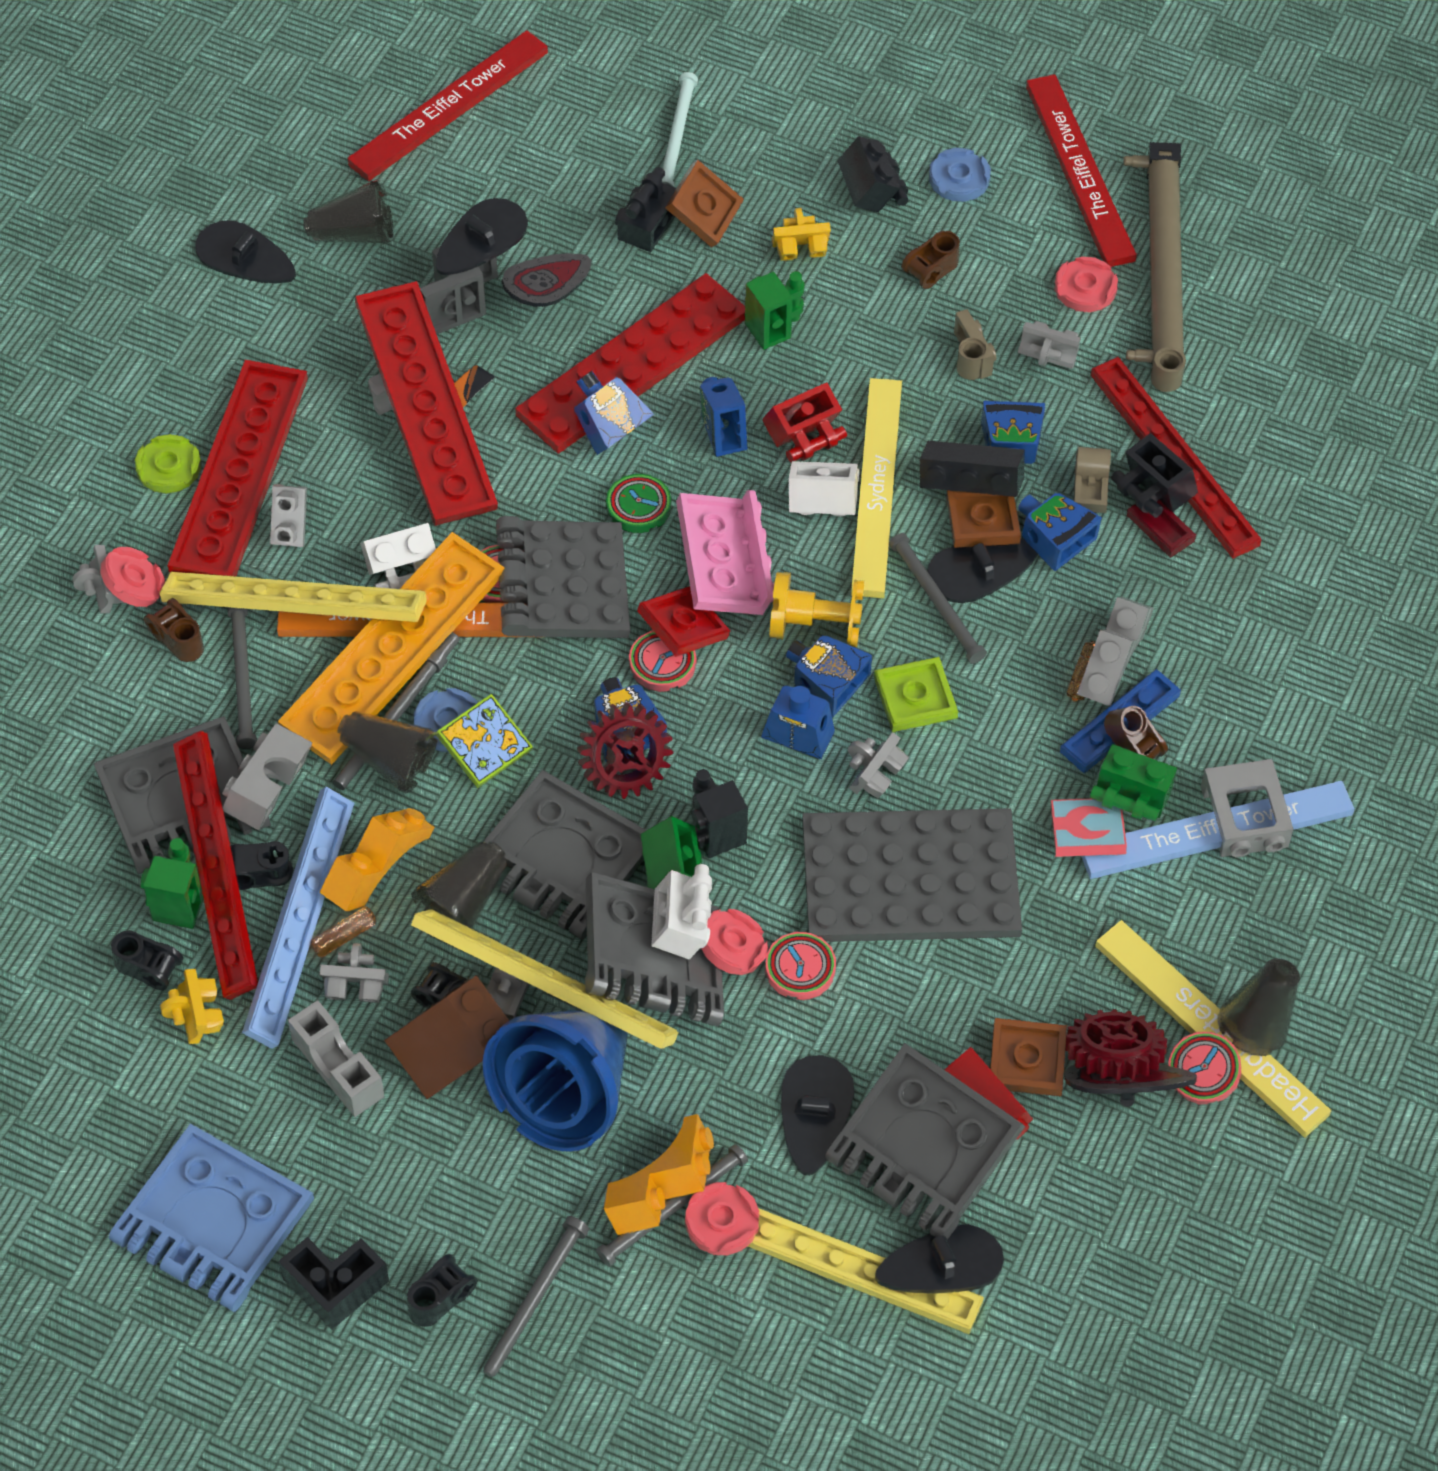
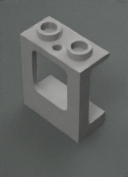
[1201,759,1294,857]

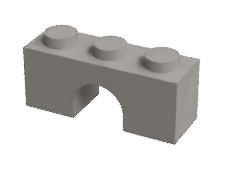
[222,723,312,830]
[288,1000,385,1117]

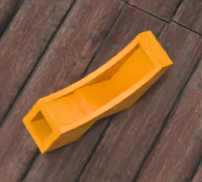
[319,808,435,911]
[604,1114,714,1235]

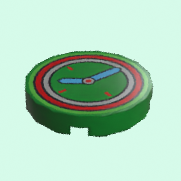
[606,473,672,533]

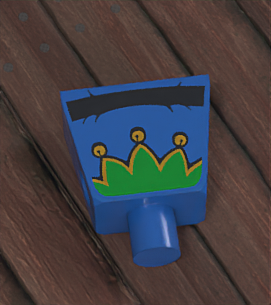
[700,377,747,457]
[981,401,1045,464]
[1018,493,1102,571]

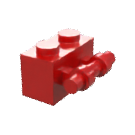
[762,382,847,463]

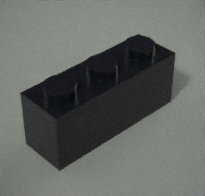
[920,440,1025,497]

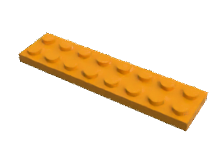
[278,532,504,765]

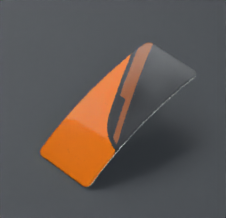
[454,365,495,408]

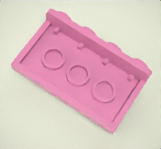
[676,490,775,615]

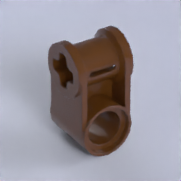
[901,231,960,289]
[144,598,204,662]
[1104,706,1168,759]

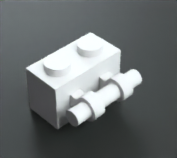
[789,461,860,516]
[360,523,436,589]
[651,864,712,960]

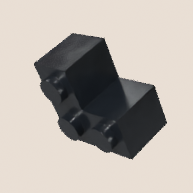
[278,1237,389,1330]

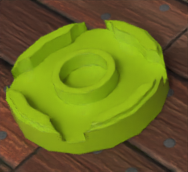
[135,434,201,494]

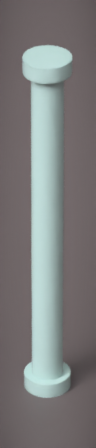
[662,72,698,187]

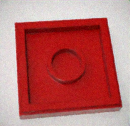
[637,586,730,657]

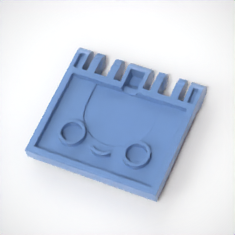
[109,1124,314,1312]

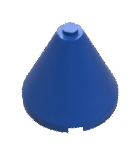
[483,1009,628,1152]

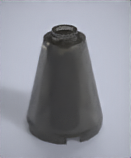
[303,180,394,243]
[337,711,438,794]
[411,841,506,929]
[1217,958,1300,1056]

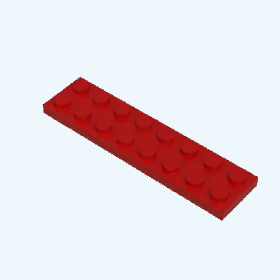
[515,273,745,454]
[355,281,498,526]
[167,359,308,577]

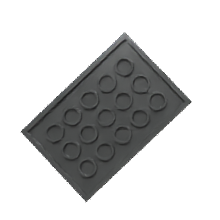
[802,808,1022,942]

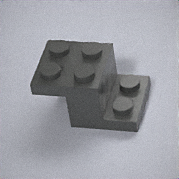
[420,246,498,334]

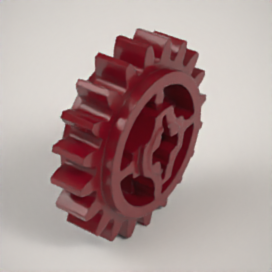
[577,702,674,799]
[1065,1009,1167,1081]

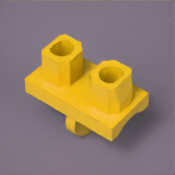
[771,208,831,261]
[160,969,224,1044]

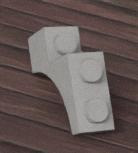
[1077,597,1154,706]

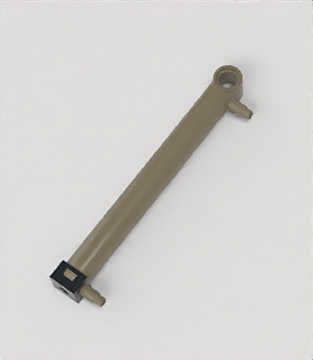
[1123,142,1186,392]

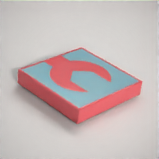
[1051,798,1127,857]

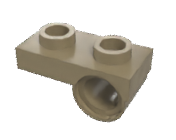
[954,309,996,380]
[1074,447,1111,513]

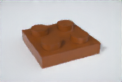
[665,160,744,248]
[946,490,1021,548]
[990,1018,1067,1097]

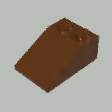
[384,975,509,1099]

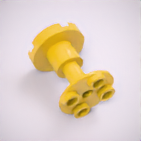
[770,572,865,648]

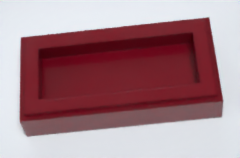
[1126,500,1196,558]

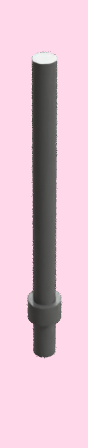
[333,632,460,790]

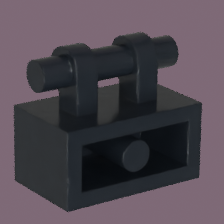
[837,136,909,213]
[615,167,677,252]
[1111,433,1198,518]
[691,769,748,858]

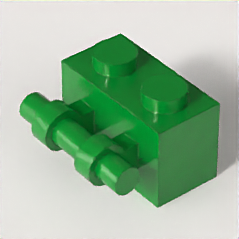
[745,271,805,350]
[1090,744,1177,822]
[641,816,702,889]
[141,838,204,929]

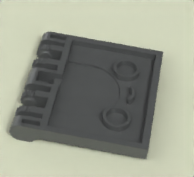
[496,516,630,638]
[94,716,271,874]
[466,770,646,940]
[585,872,724,1027]
[825,1043,1025,1239]

